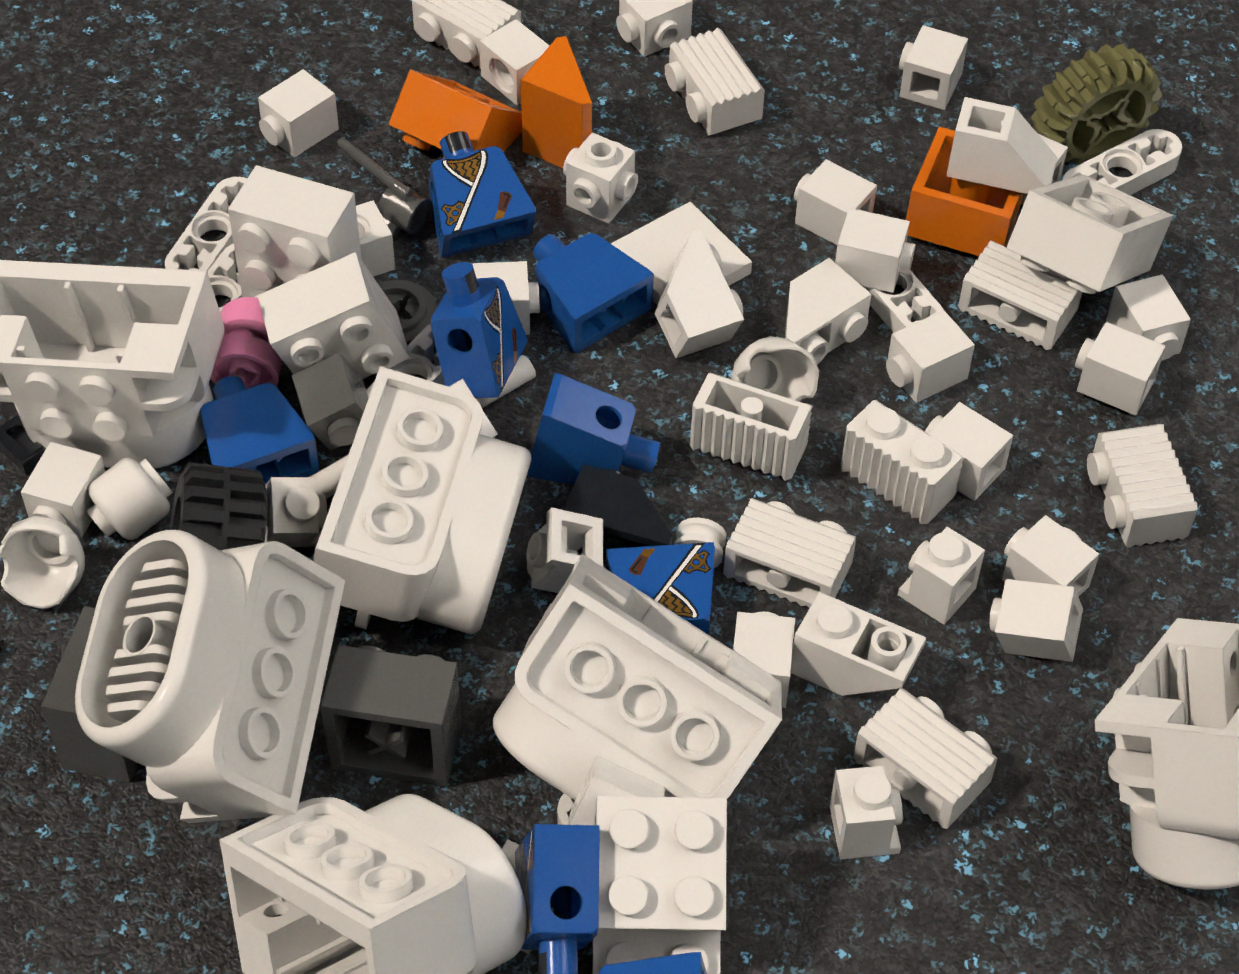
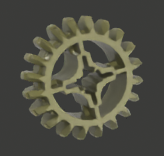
[1031,44,1163,165]

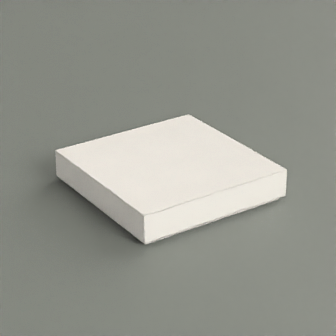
[611,202,752,305]

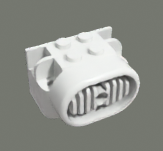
[0,260,225,469]
[313,366,531,634]
[75,530,345,823]
[493,554,782,800]
[1095,618,1239,890]
[219,794,528,974]

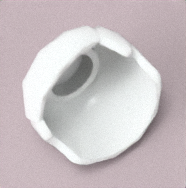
[731,336,819,401]
[0,516,85,610]

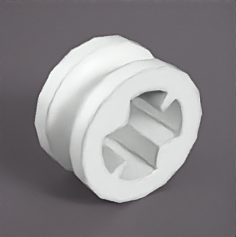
[674,517,726,568]

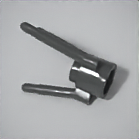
[337,138,432,238]

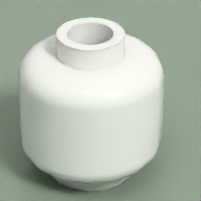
[87,458,173,540]

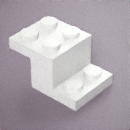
[592,796,727,974]

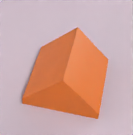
[521,36,592,168]

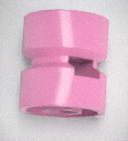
[210,297,282,389]

